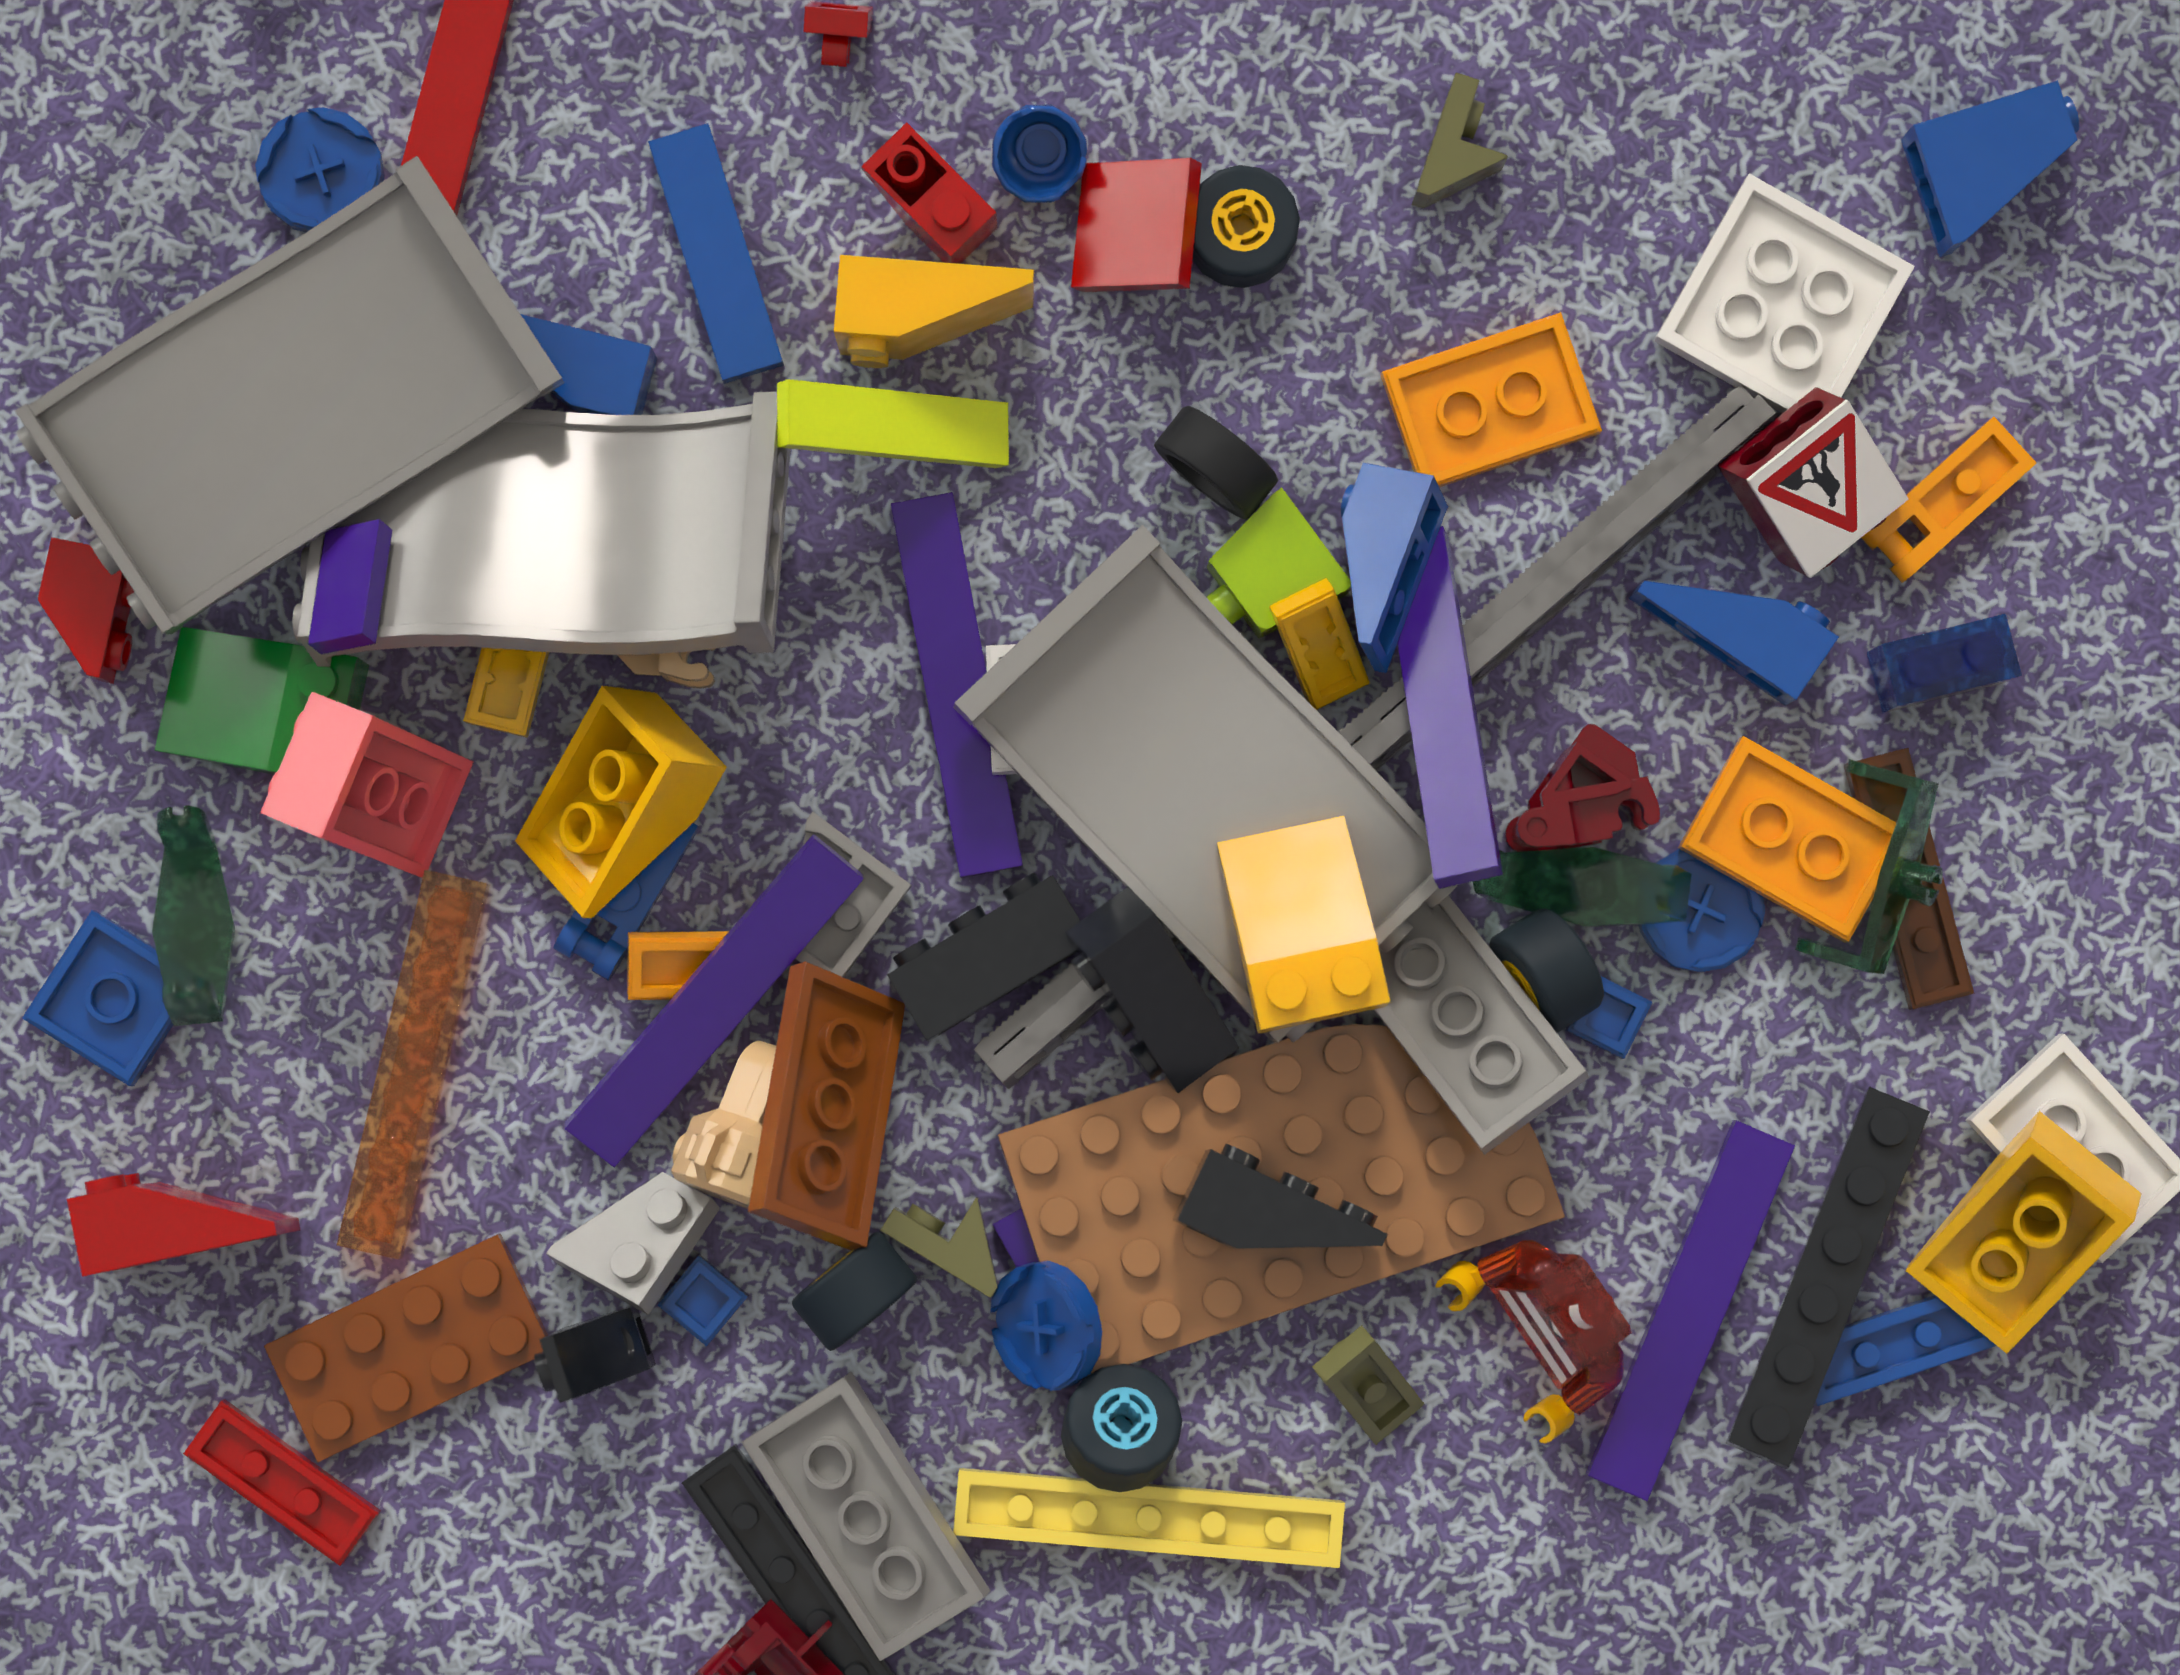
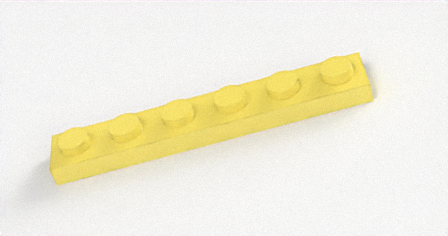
[953,1468,1345,1568]

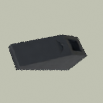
[1173,1143,1388,1249]
[534,1306,656,1403]

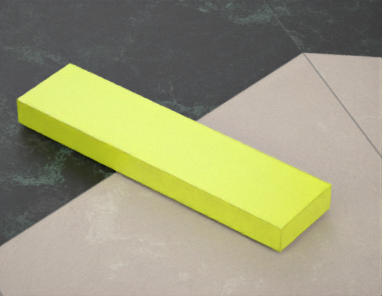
[777,379,1009,468]

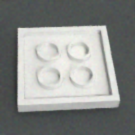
[1654,173,1915,414]

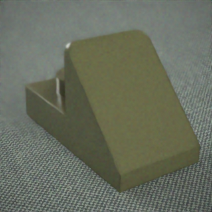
[1411,72,1508,209]
[880,1197,998,1298]
[1312,1325,1425,1445]

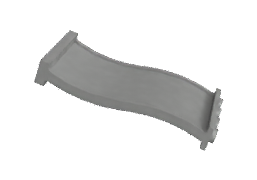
[15,156,564,634]
[292,392,791,667]
[953,525,1458,1043]

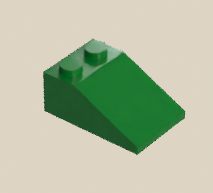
[154,627,369,775]

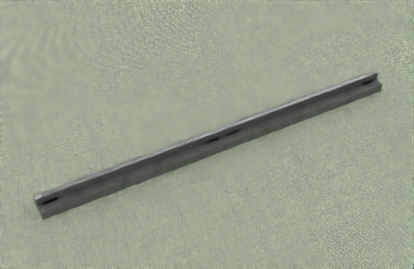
[974,385,1776,1089]

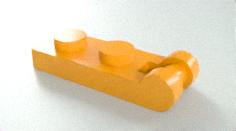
[1861,417,2036,583]

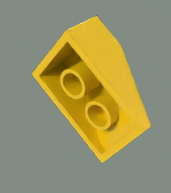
[834,255,1034,368]
[515,685,727,918]
[1217,816,1390,1034]
[1905,1111,2142,1354]

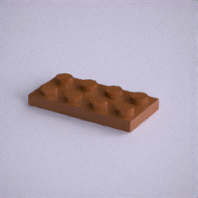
[748,961,905,1250]
[263,1233,548,1463]

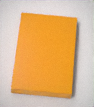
[1381,312,1602,487]
[1678,736,1911,943]

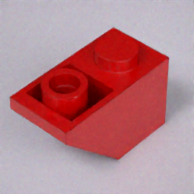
[861,122,997,264]
[37,537,135,684]

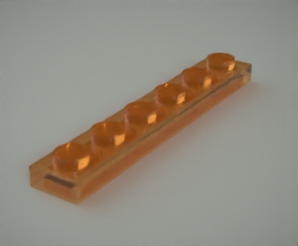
[336,870,490,1259]

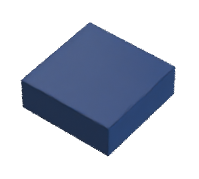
[1565,976,1652,1059]
[657,1255,749,1346]

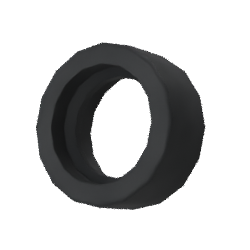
[1154,406,1278,519]

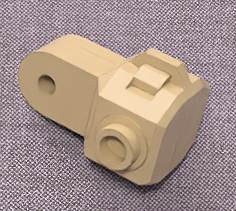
[671,1041,776,1209]

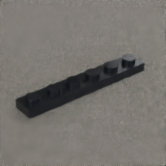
[1725,1087,1930,1469]

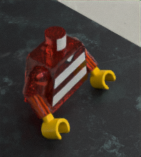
[1435,1240,1632,1443]

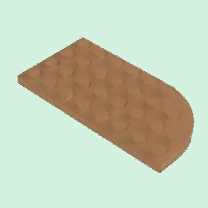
[997,1024,1565,1380]

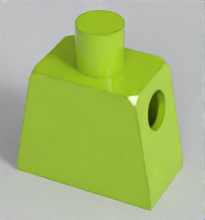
[1206,487,1351,638]

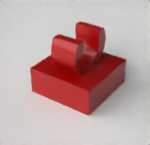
[803,1,873,67]

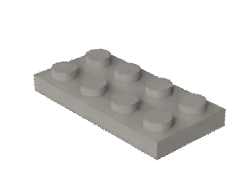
[1373,895,1589,1155]
[741,1371,991,1661]

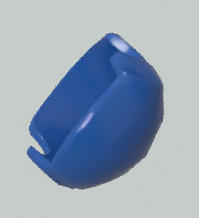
[992,104,1087,203]

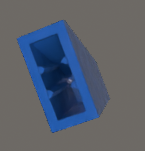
[1901,80,2079,257]

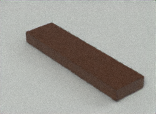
[1843,748,1974,1010]

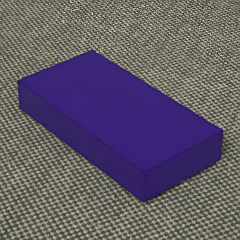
[308,519,393,655]

